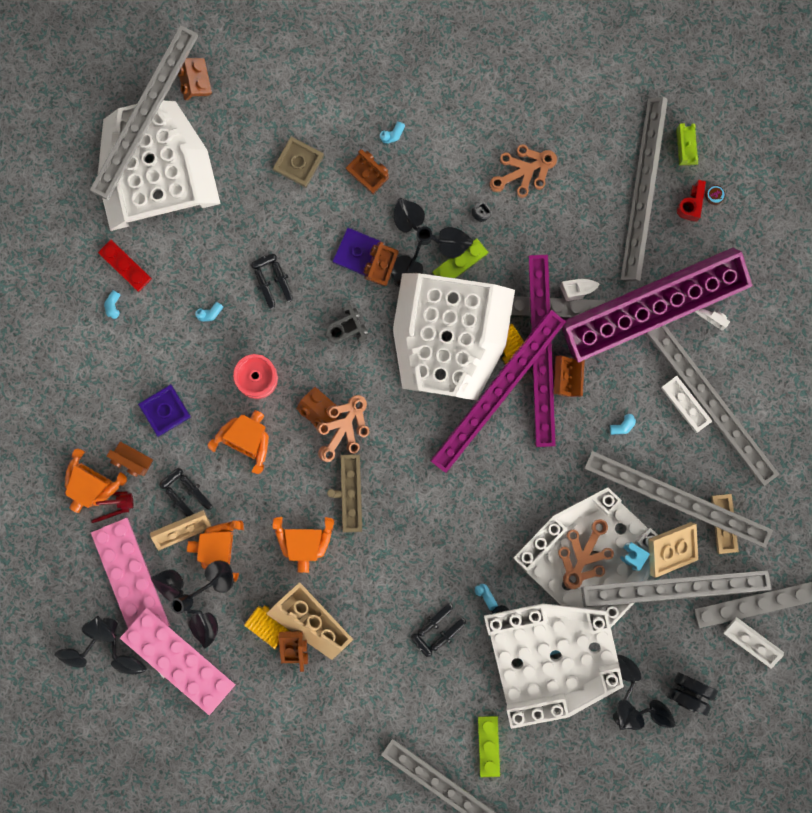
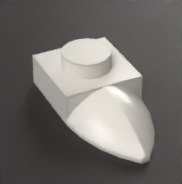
[560,279,600,301]
[695,309,730,331]

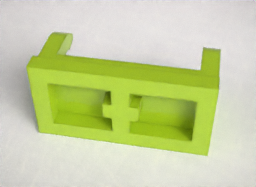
[676,123,698,166]

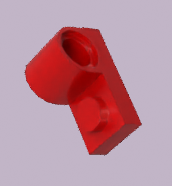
[677,180,706,222]

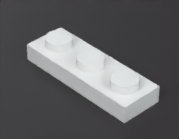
[661,376,712,433]
[723,617,784,669]

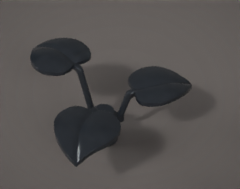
[392,198,473,287]
[151,560,234,649]
[54,616,147,674]
[613,654,676,730]

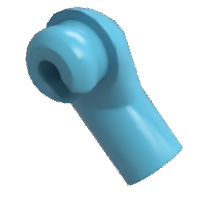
[380,122,405,144]
[104,290,121,319]
[195,302,223,322]
[610,414,636,435]
[475,584,498,611]

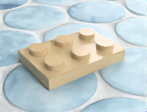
[648,522,698,578]

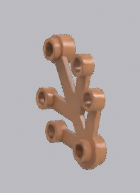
[490,144,557,198]
[317,395,369,462]
[558,519,614,589]

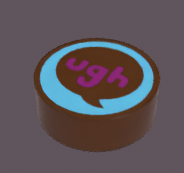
[705,185,725,205]

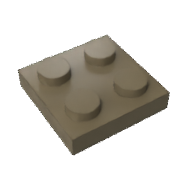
[273,137,324,188]

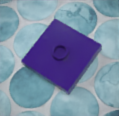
[333,228,380,276]
[138,384,191,437]

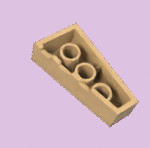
[267,582,353,660]

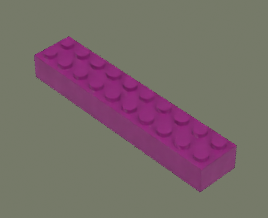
[562,248,753,363]

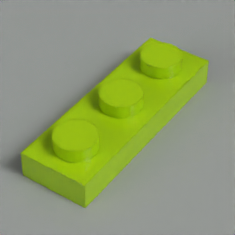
[432,238,489,279]
[478,716,500,777]

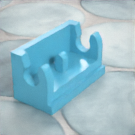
[620,542,650,571]

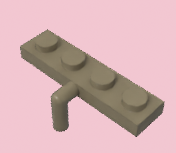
[327,454,362,533]

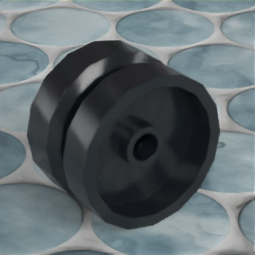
[667,672,718,716]

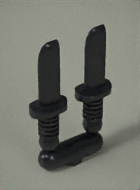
[251,254,293,310]
[159,468,213,517]
[411,603,466,657]

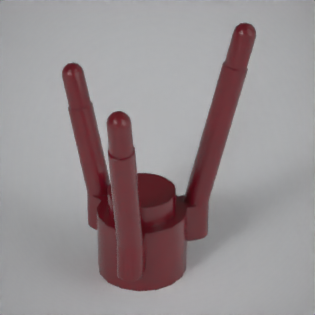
[91,491,134,523]

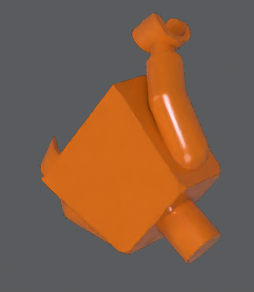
[208,410,269,474]
[64,449,127,513]
[273,517,334,573]
[187,520,244,582]

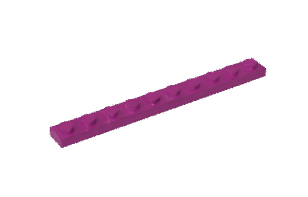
[528,255,556,447]
[430,309,566,473]

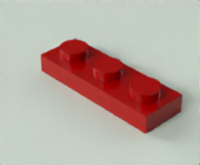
[98,240,152,292]

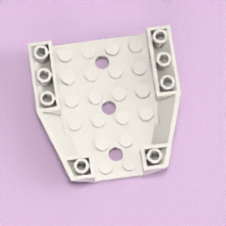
[98,100,220,231]
[393,273,515,401]
[513,487,658,627]
[484,603,624,729]

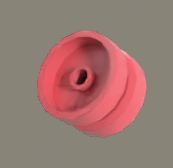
[233,354,278,399]

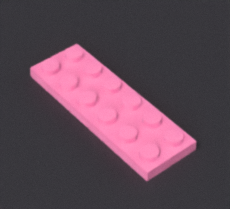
[91,518,170,628]
[120,608,235,715]

